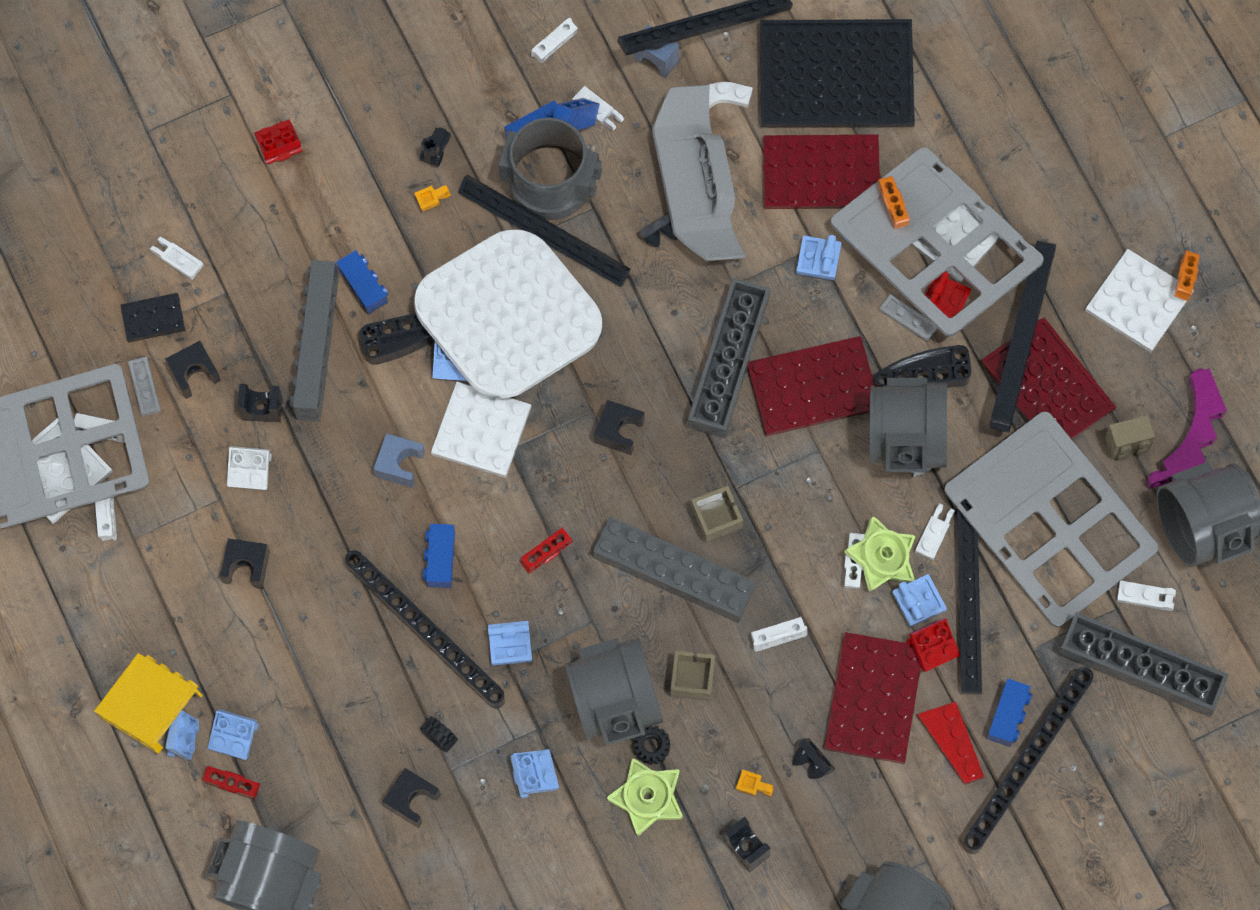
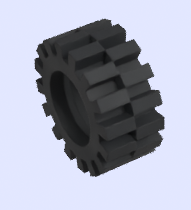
[420,716,458,752]
[634,726,670,765]

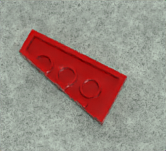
[917,702,984,785]

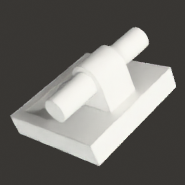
[227,446,272,490]

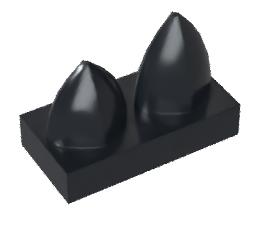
[637,212,677,247]
[792,738,835,779]

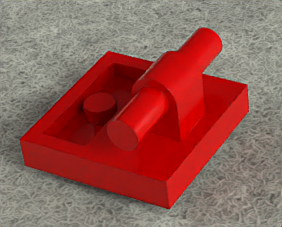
[254,119,303,165]
[925,272,972,318]
[906,618,960,672]

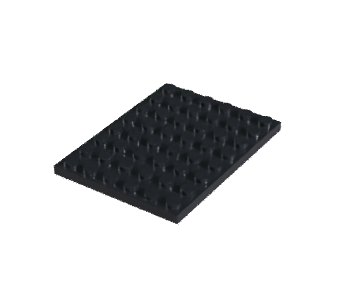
[760,19,915,127]

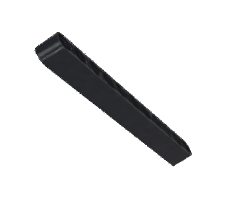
[989,240,1056,433]
[345,550,505,709]
[963,667,1094,854]

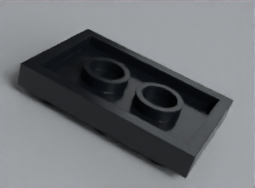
[120,293,186,343]

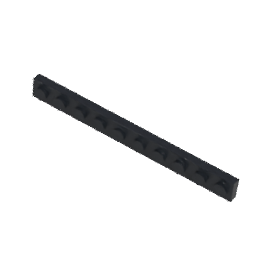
[617,0,793,56]
[458,175,631,287]
[957,500,982,694]

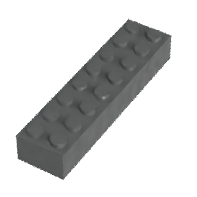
[290,260,339,422]
[688,278,771,438]
[593,517,756,623]
[1059,612,1229,717]

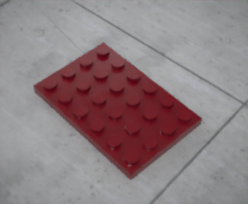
[763,134,880,209]
[981,317,1116,440]
[748,336,875,437]
[824,632,921,764]

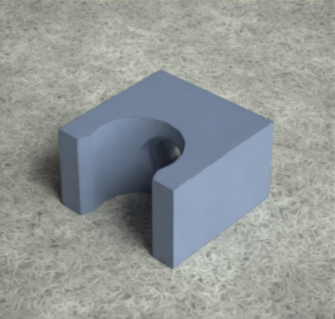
[634,25,679,79]
[373,433,425,488]

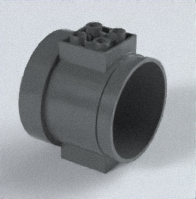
[498,118,602,220]
[870,378,947,472]
[1156,462,1260,567]
[565,638,663,746]
[205,820,321,910]
[842,862,953,910]

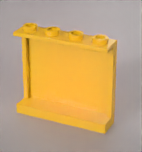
[94,653,202,754]

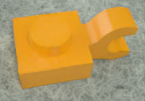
[414,185,451,212]
[736,769,774,797]

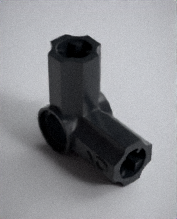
[419,127,451,167]

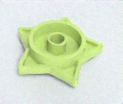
[844,517,915,591]
[607,758,683,836]

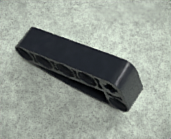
[360,313,435,365]
[874,345,971,388]

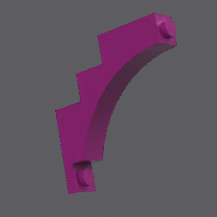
[1146,368,1227,490]

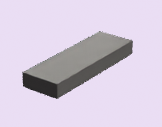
[879,294,938,343]
[128,356,161,417]

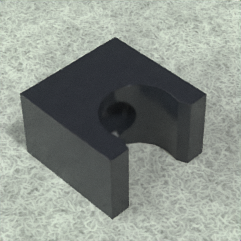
[165,341,221,399]
[237,384,283,423]
[594,400,645,455]
[220,538,270,589]
[382,768,441,829]
[724,816,771,873]

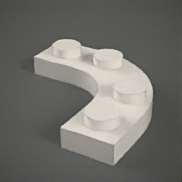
[709,82,753,109]

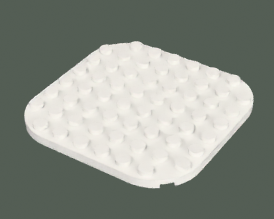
[414,230,602,398]

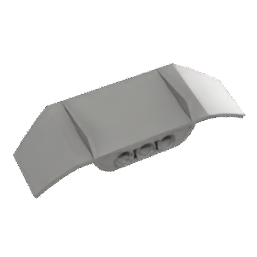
[652,85,746,261]

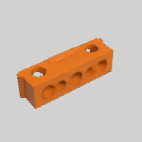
[878,176,910,229]
[1174,250,1200,301]

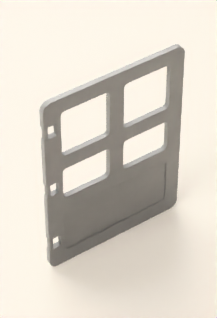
[831,148,1043,336]
[0,364,150,529]
[944,412,1158,627]

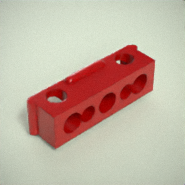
[520,527,574,574]
[202,766,260,800]

